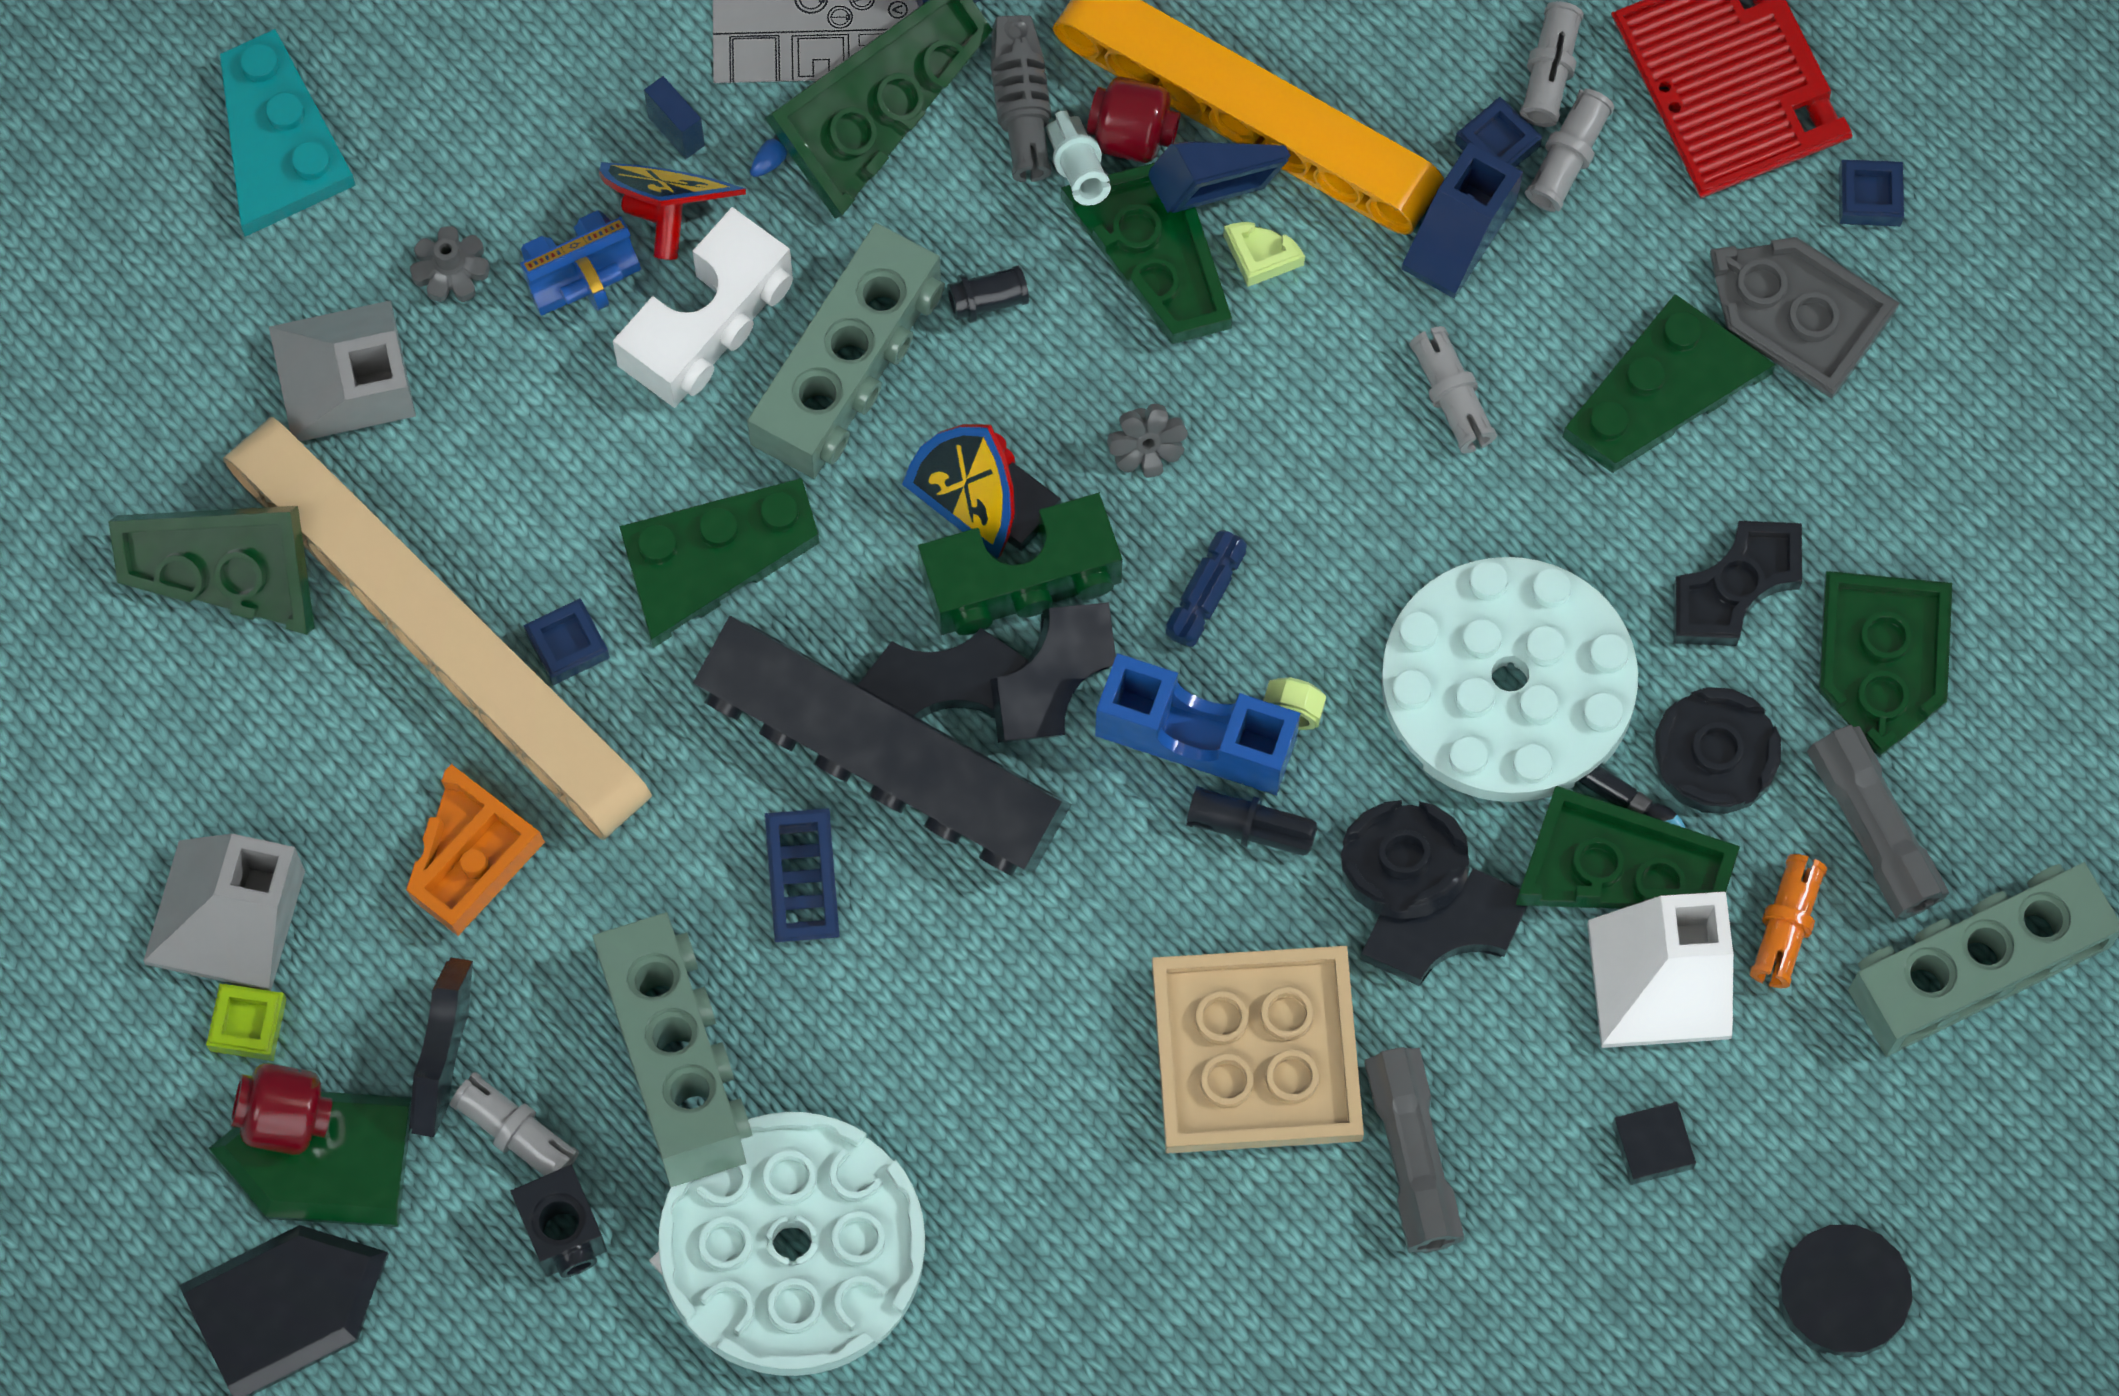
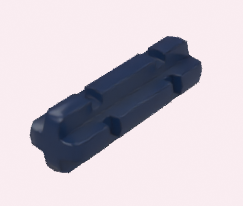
[1166,530,1247,647]

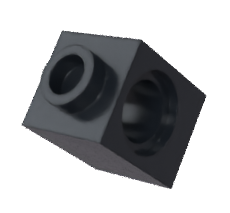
[510,1164,607,1278]

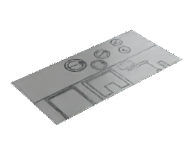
[713,0,919,83]

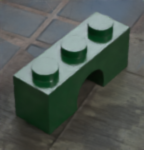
[918,492,1123,635]

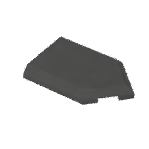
[1710,237,1900,399]

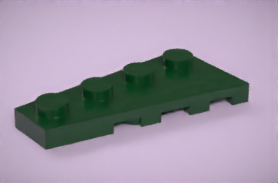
[765,0,993,219]

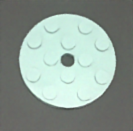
[1382,557,1638,802]
[658,1112,925,1376]

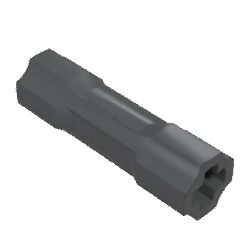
[1807,725,1950,919]
[1364,1047,1464,1253]

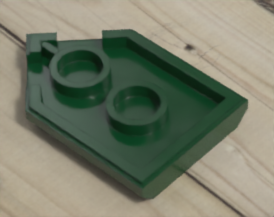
[1819,571,1952,758]
[209,1092,412,1227]

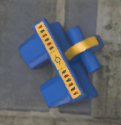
[520,210,642,316]

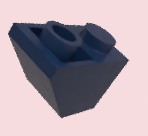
[1401,142,1523,299]

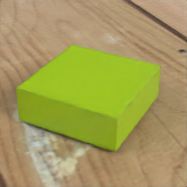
[206,983,287,1061]

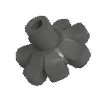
[410,226,490,302]
[1107,404,1188,478]

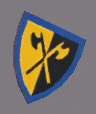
[599,162,746,260]
[902,424,1015,559]

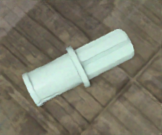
[1046,111,1111,206]

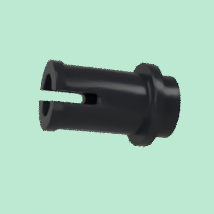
[947,265,1029,323]

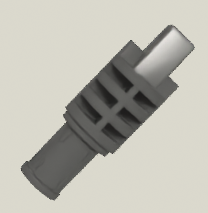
[990,15,1051,182]

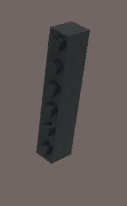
[693,616,1072,876]

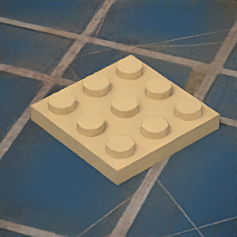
[1152,946,1364,1154]

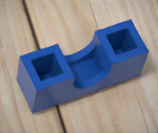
[1095,653,1301,796]

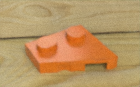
[406,764,545,936]

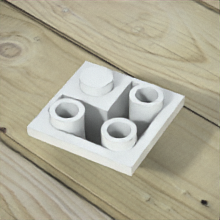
[1587,892,1733,1048]

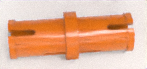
[1750,854,1827,989]

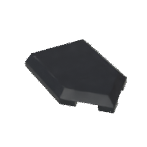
[179,1225,389,1396]

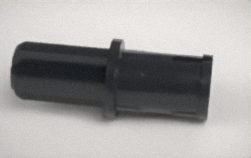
[1186,786,1317,856]

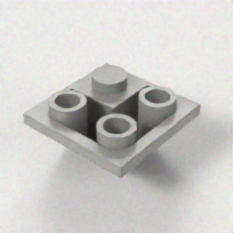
[269,300,416,442]
[143,833,305,991]

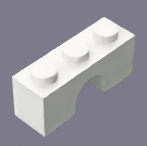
[613,207,793,408]

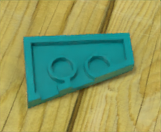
[220,29,356,237]

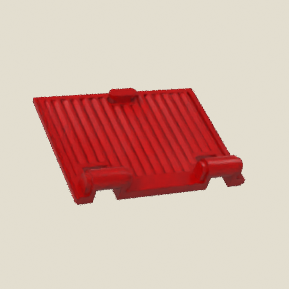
[1611,0,1853,199]

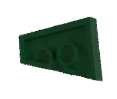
[619,478,819,648]
[108,506,315,635]

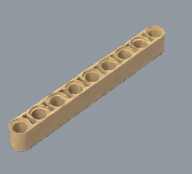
[223,417,652,840]

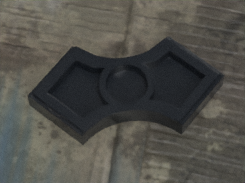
[1673,521,1802,646]
[990,602,1116,743]
[858,628,1027,719]
[1360,868,1528,986]
[409,957,473,1137]

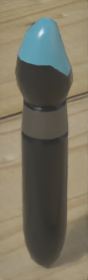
[1578,765,1685,828]

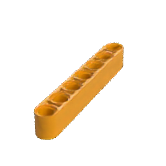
[1053,0,1444,235]

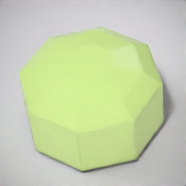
[1263,677,1326,730]

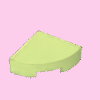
[1223,222,1305,287]

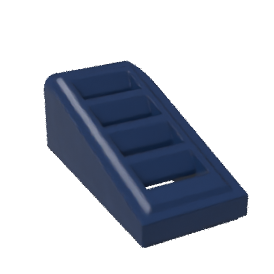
[1149,142,1291,213]
[764,808,840,943]

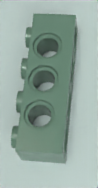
[747,222,945,479]
[1848,862,2119,1057]
[592,912,753,1188]

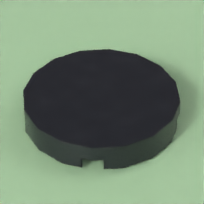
[1653,687,1781,814]
[1341,800,1470,919]
[1778,1225,1912,1357]

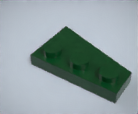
[1061,163,1232,344]
[1562,294,1776,473]
[1516,786,1740,909]

